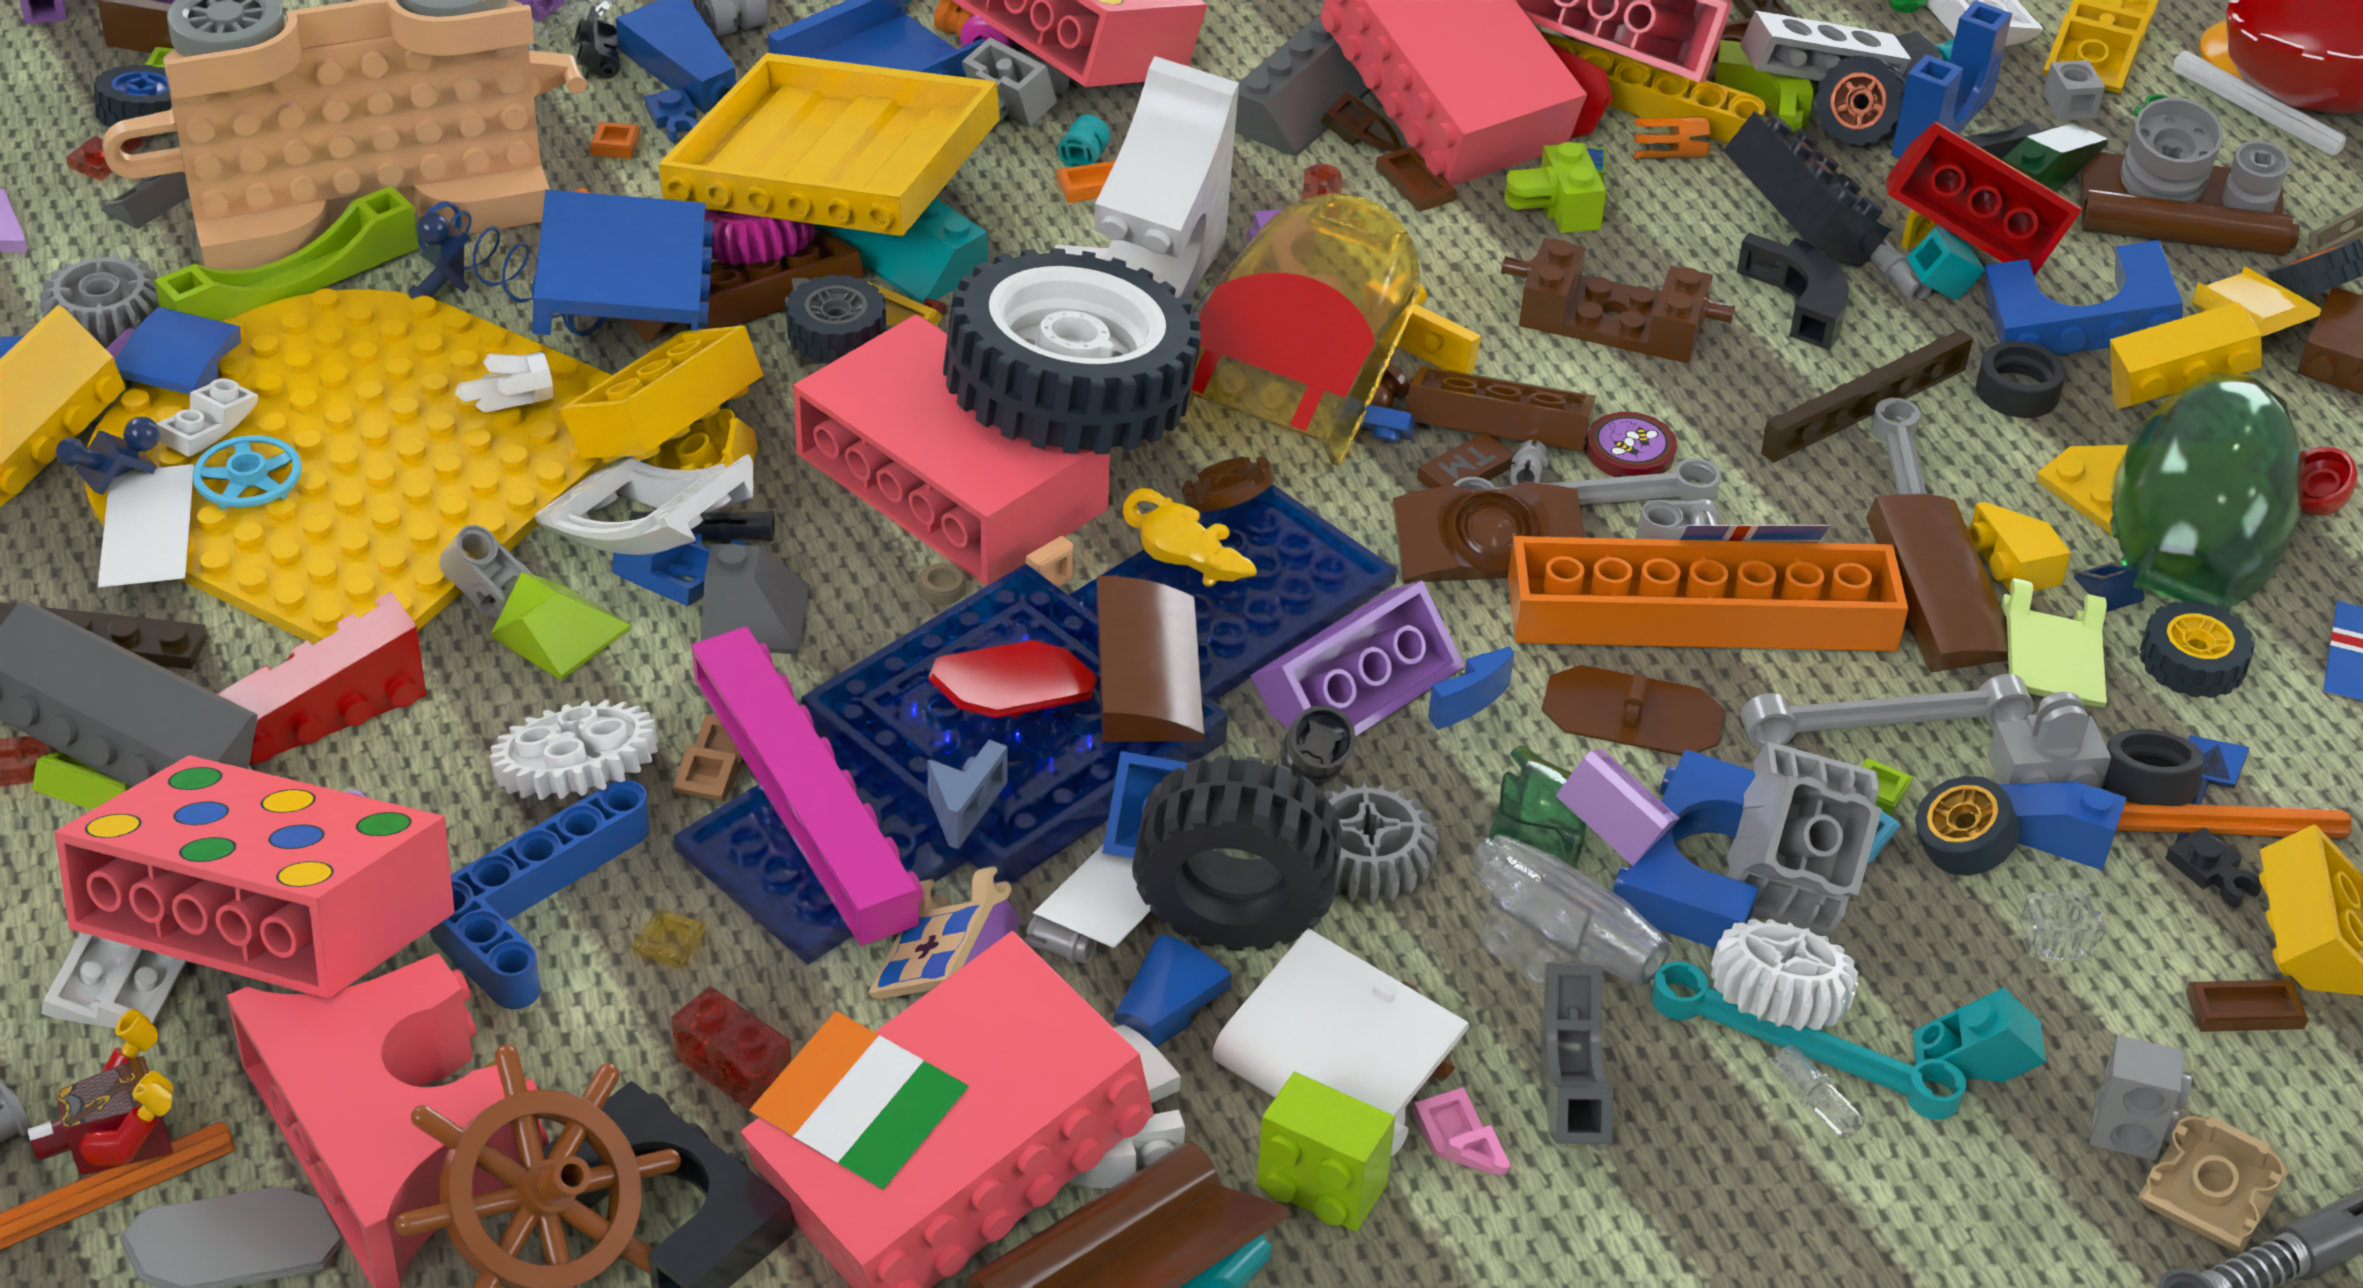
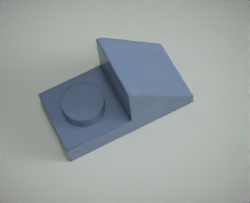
[927,740,1007,849]

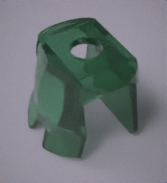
[1484,745,1587,876]

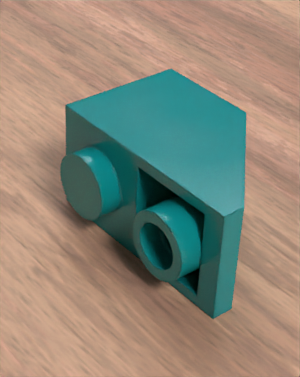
[1906,225,1985,300]
[1913,987,2046,1082]

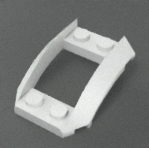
[534,454,753,555]

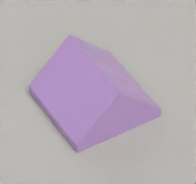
[1555,749,1680,866]

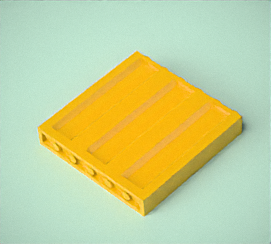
[658,53,1000,236]

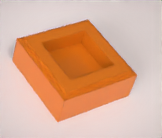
[590,122,641,159]

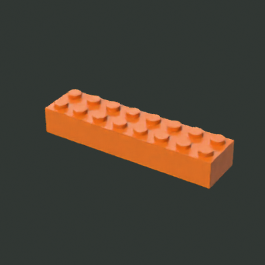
[1508,536,1908,651]

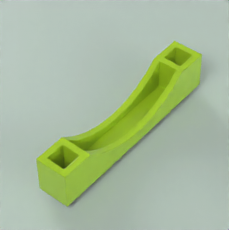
[154,186,419,321]

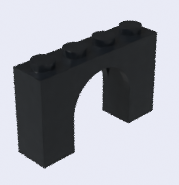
[543,1080,793,1288]

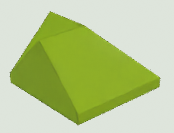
[491,572,631,680]

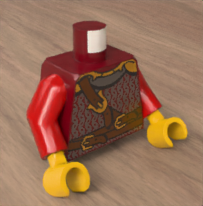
[28,1008,174,1175]

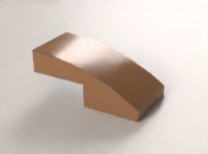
[673,714,744,802]

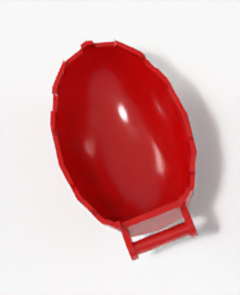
[2226,0,2363,116]

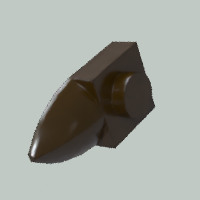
[1321,90,1402,152]

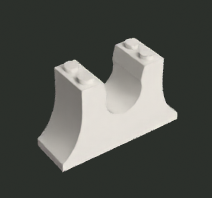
[1094,56,1239,302]

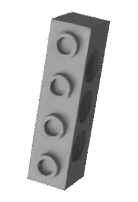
[1740,11,1911,81]

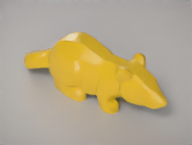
[1123,488,1257,587]

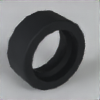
[1976,341,2066,418]
[2104,729,2204,806]

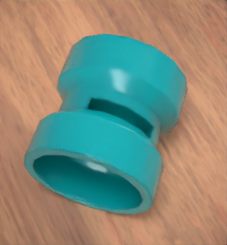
[1058,114,1111,167]

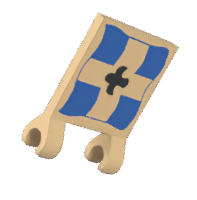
[868,866,1011,999]

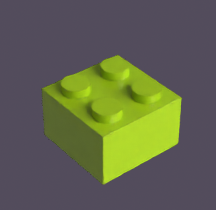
[1256,1071,1396,1232]

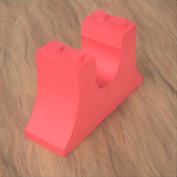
[1515,0,1733,83]
[226,952,549,1288]

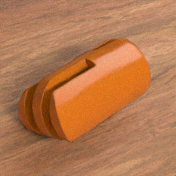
[1634,117,1711,159]

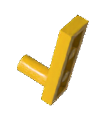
[1359,282,1481,374]

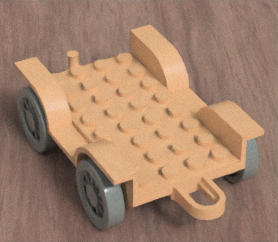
[102,0,588,270]

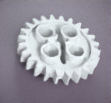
[489,700,659,800]

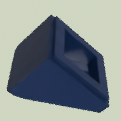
[2074,562,2144,612]

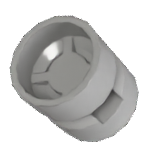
[697,0,768,38]
[2221,140,2290,212]

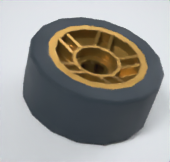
[1915,775,2020,876]

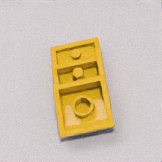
[2043,0,2158,94]

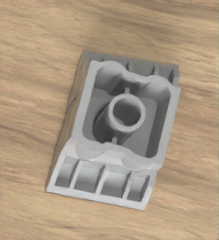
[1725,741,1882,937]

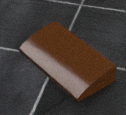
[700,228,864,330]
[1406,365,1596,451]
[1866,494,2008,673]
[1096,576,1204,742]

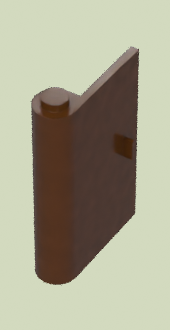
[2081,152,2300,256]
[965,1141,1290,1288]

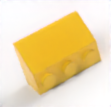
[2110,301,2262,410]
[2259,824,2363,995]

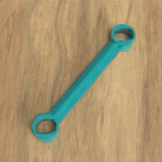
[1651,961,1966,1120]

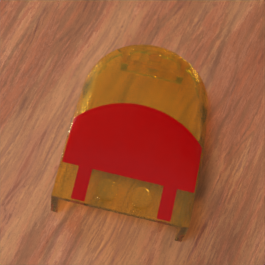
[1187,194,1420,467]

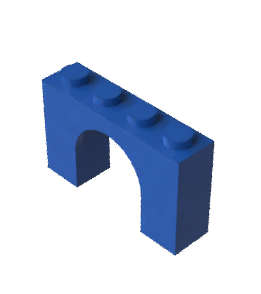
[1891,0,2013,158]
[1985,240,2183,355]
[1612,749,1759,949]

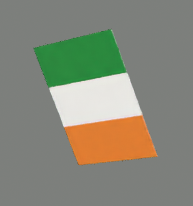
[749,1011,969,1190]

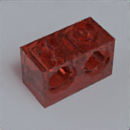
[671,986,792,1110]

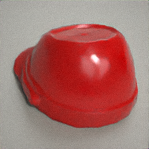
[2267,446,2358,515]

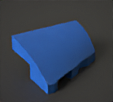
[1114,935,1232,1048]

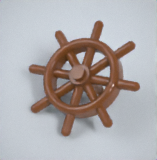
[395,1044,681,1288]

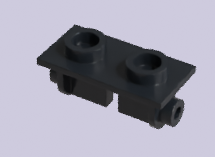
[574,6,620,80]

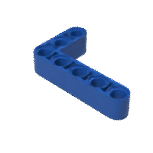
[429,780,650,1009]

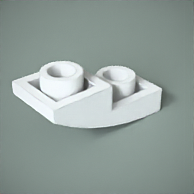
[156,378,258,457]

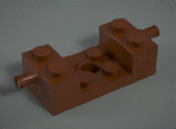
[1501,238,1735,364]

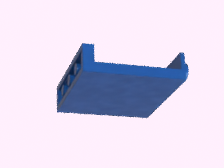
[532,190,713,335]

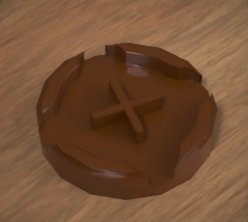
[1182,456,1275,512]

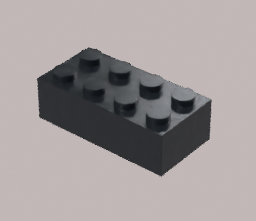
[1723,111,1892,268]

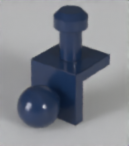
[408,212,470,299]
[56,416,160,495]

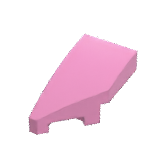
[1410,1087,1511,1175]

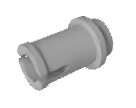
[1025,914,1097,966]

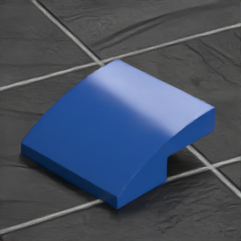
[115,307,241,395]

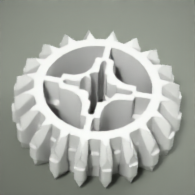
[1711,919,1858,1031]

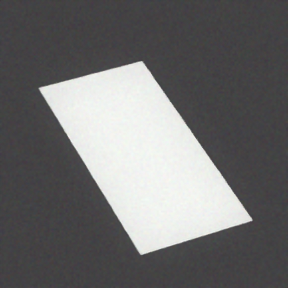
[98,464,194,588]
[1033,844,1151,948]

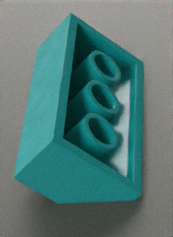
[814,198,988,304]

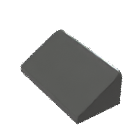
[101,172,189,229]

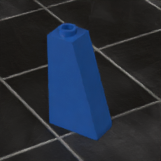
[616,0,736,113]

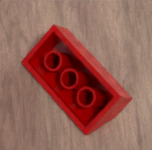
[1886,121,2082,277]

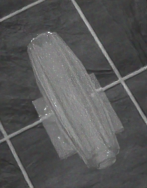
[1472,834,1671,990]

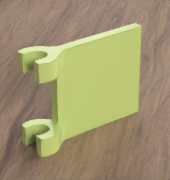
[2001,578,2107,707]

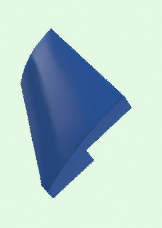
[612,533,747,606]

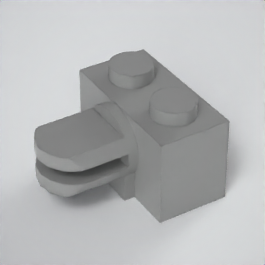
[962,37,1057,127]
[1988,691,2111,789]

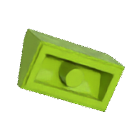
[32,751,131,810]

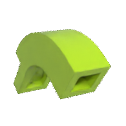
[1714,40,1813,132]

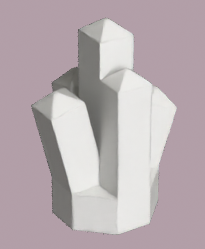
[455,352,553,412]

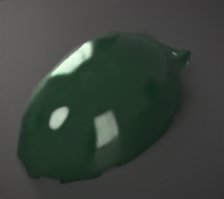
[2110,372,2306,611]

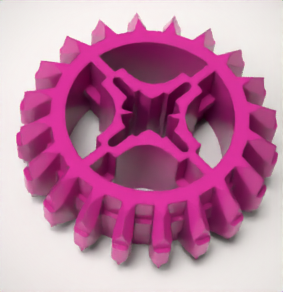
[705,209,815,265]

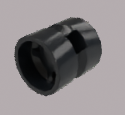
[1280,705,1356,785]

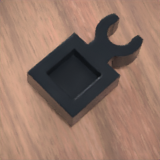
[2165,827,2262,908]

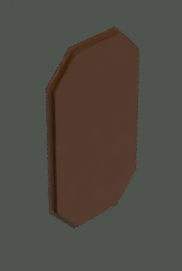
[1541,665,1725,756]

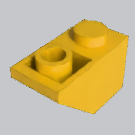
[1968,502,2071,593]

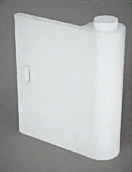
[1212,928,1469,1156]

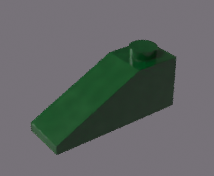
[2002,123,2108,192]

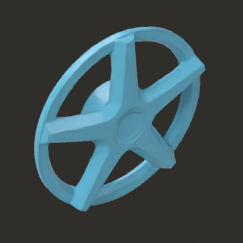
[193,435,302,510]

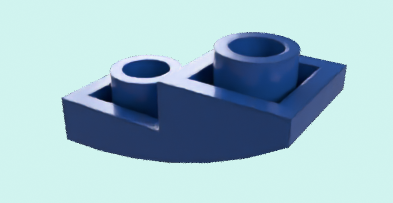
[1428,646,1514,730]

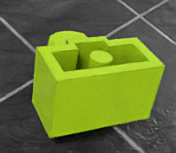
[1504,142,1606,233]

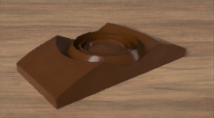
[1392,481,1585,583]

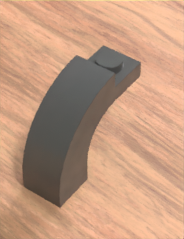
[1541,962,1614,1144]

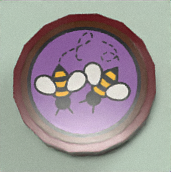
[1586,412,1677,477]

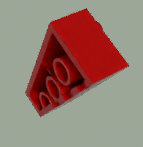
[217,591,427,765]

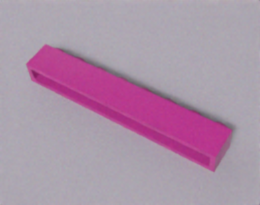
[691,626,923,947]

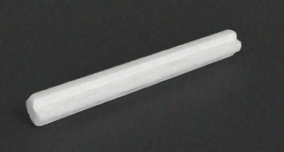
[2173,51,2346,156]

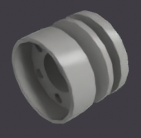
[2120,97,2223,202]

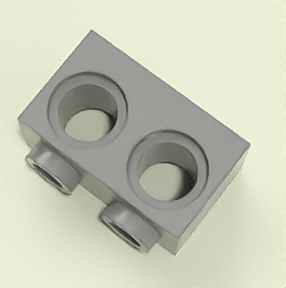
[2089,1035,2192,1160]

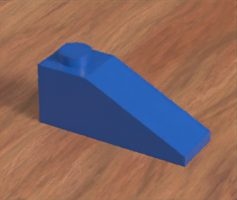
[1999,781,2127,870]

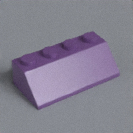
[1251,580,1465,736]

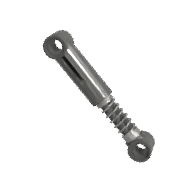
[2157,1188,2363,1288]

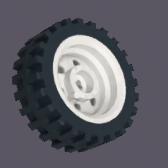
[943,248,1201,455]

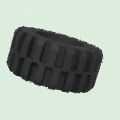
[1132,755,1342,951]

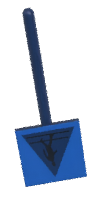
[2175,735,2250,844]

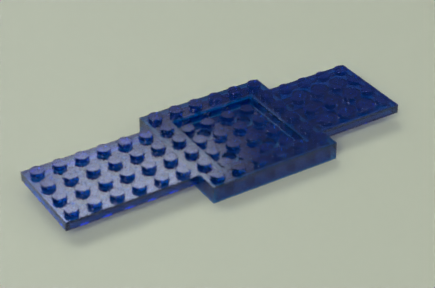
[673,484,1397,965]

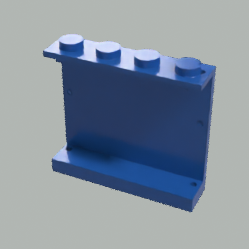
[768,0,985,78]

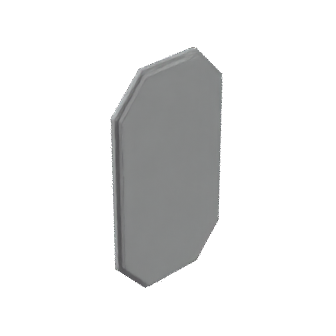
[119,1186,343,1288]

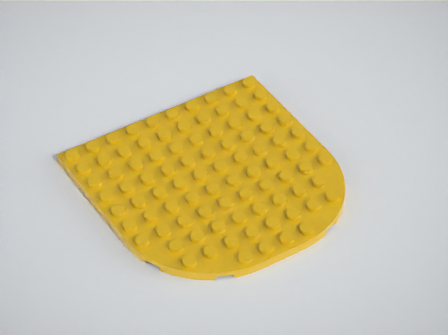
[84,288,612,645]

